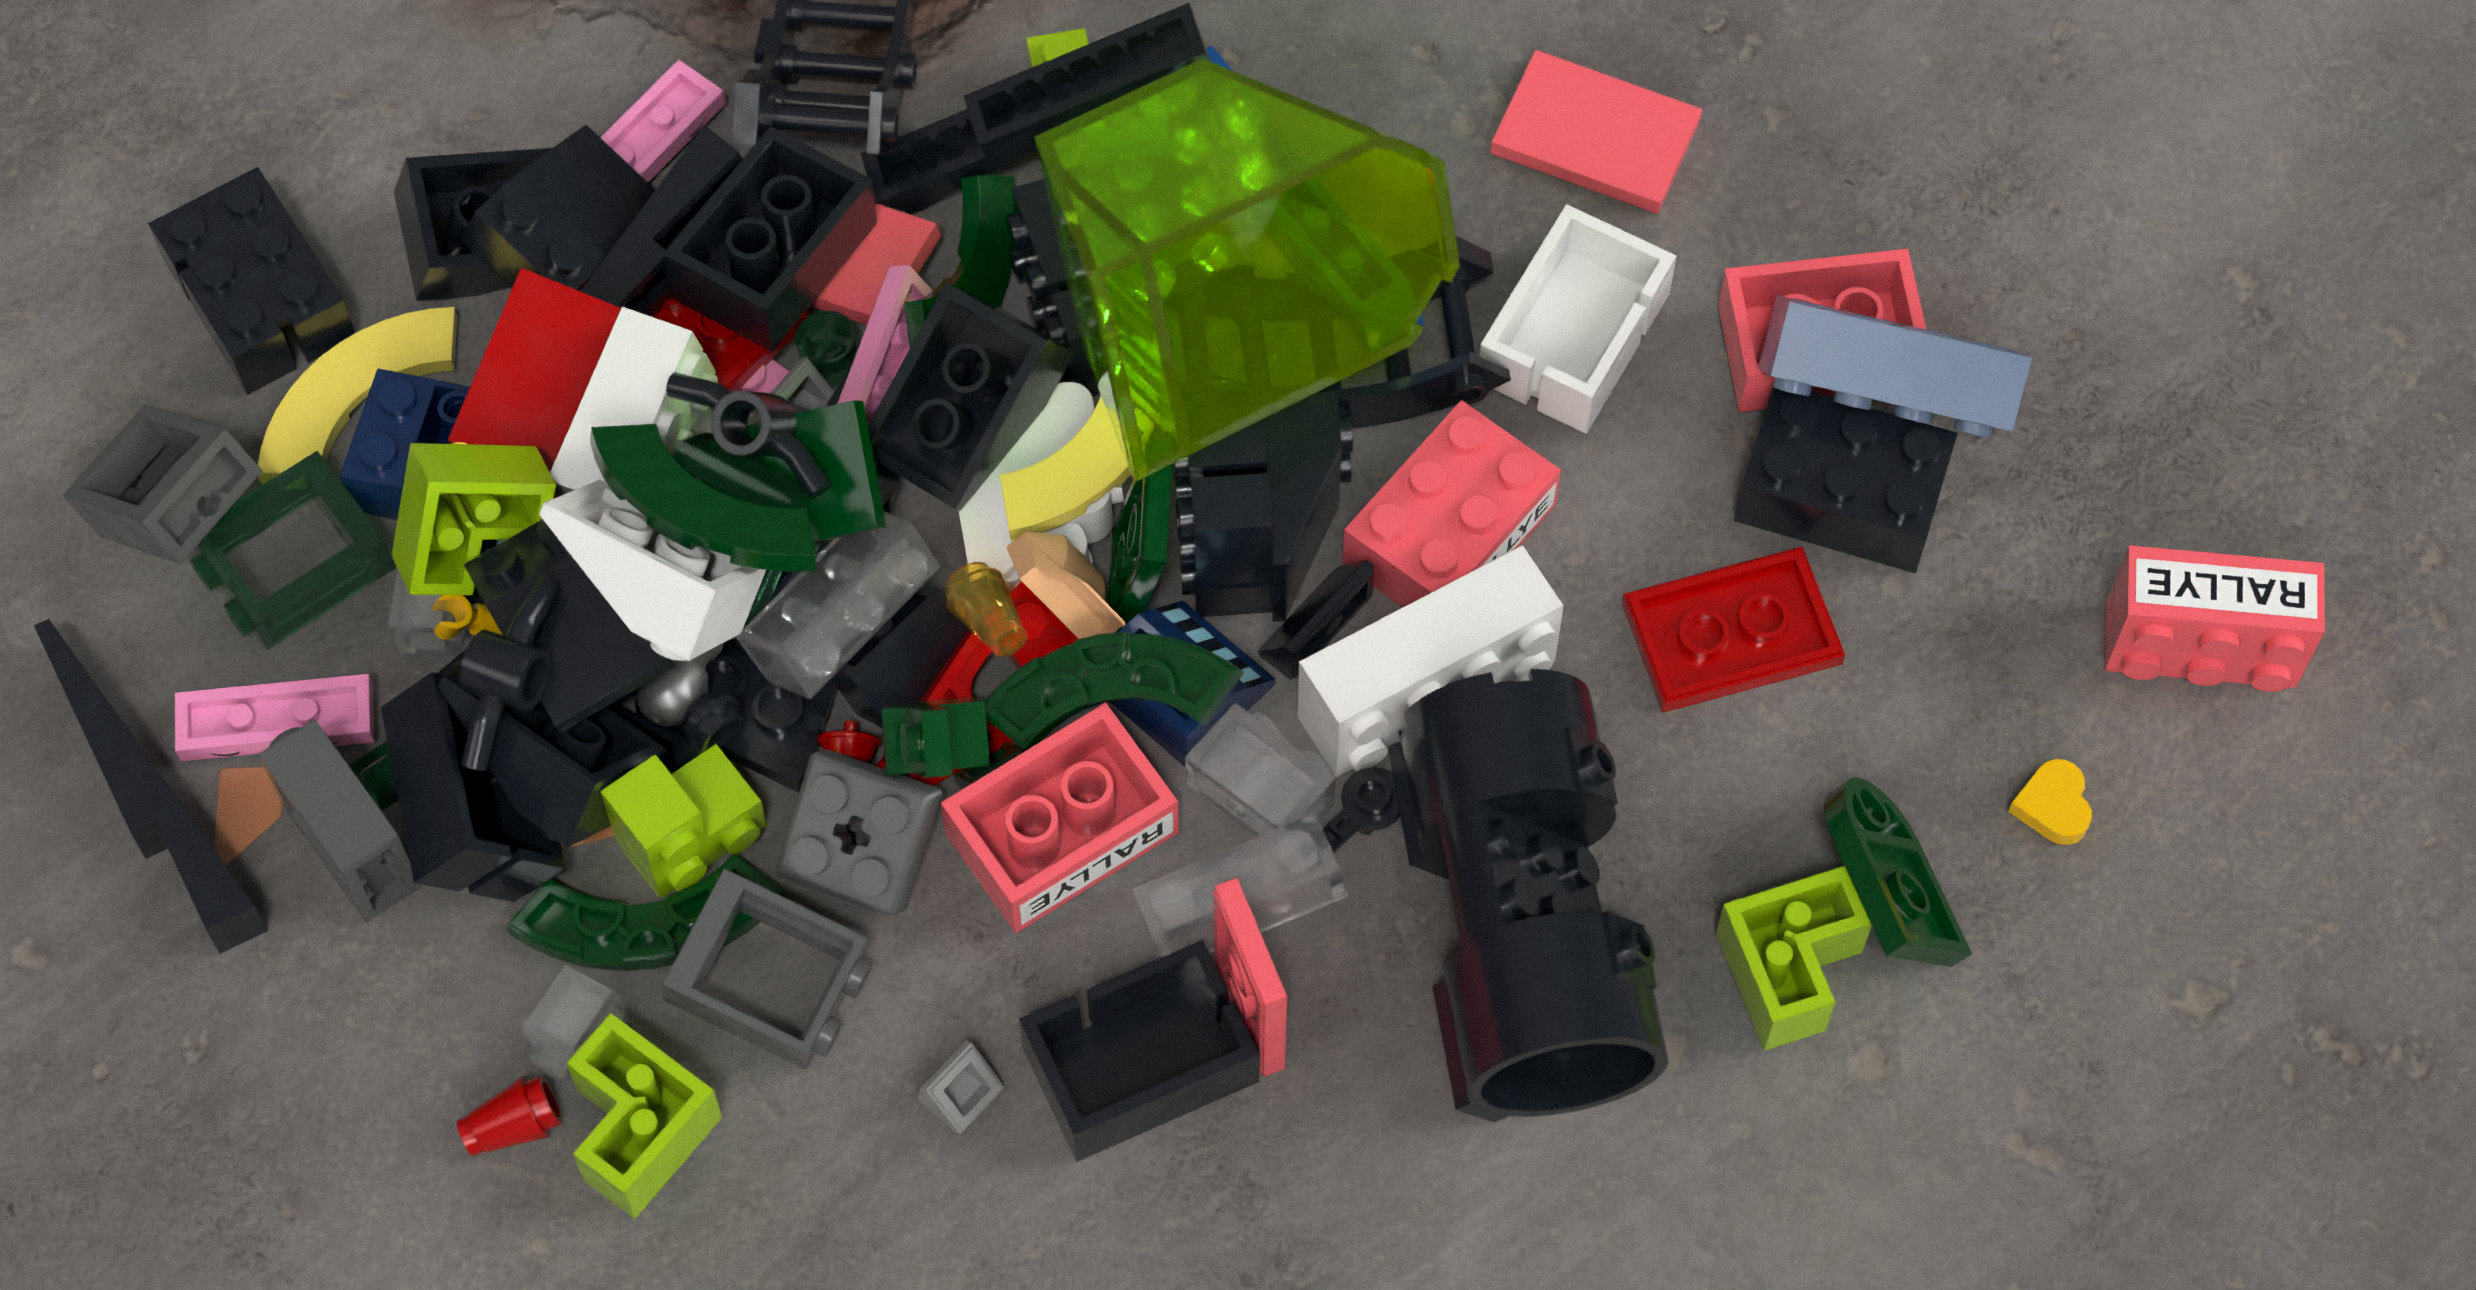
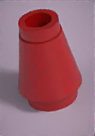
[456,1075,563,1157]

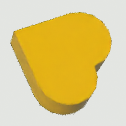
[2008,759,2092,845]

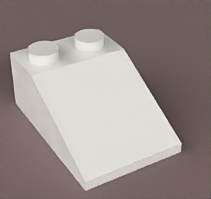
[539,480,766,661]

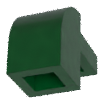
[881,697,990,778]

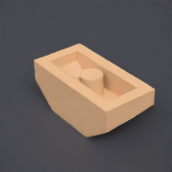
[1006,531,1125,639]

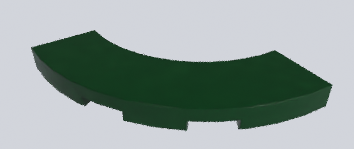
[904,175,1015,347]
[590,424,817,572]
[985,632,1244,750]
[506,854,786,971]

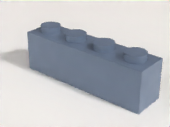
[1758,295,2032,437]

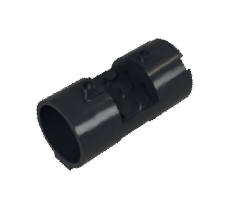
[1387,669,1668,1122]

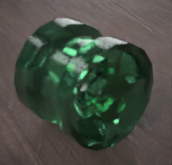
[795,310,859,388]

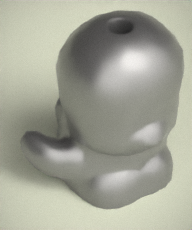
[637,643,724,727]

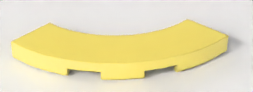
[258,307,458,483]
[1000,335,1171,541]

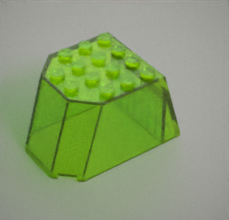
[1035,59,1460,481]

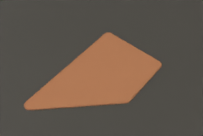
[214,767,282,866]

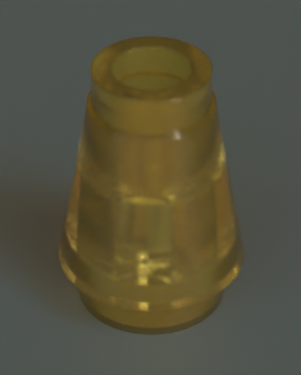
[945,562,1028,657]

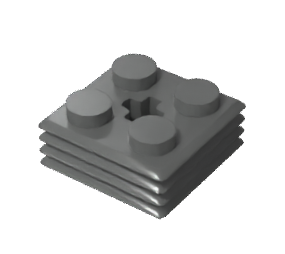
[775,750,942,916]

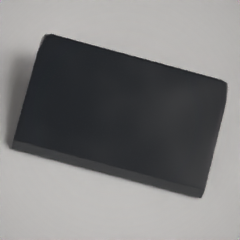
[1258,560,1374,680]

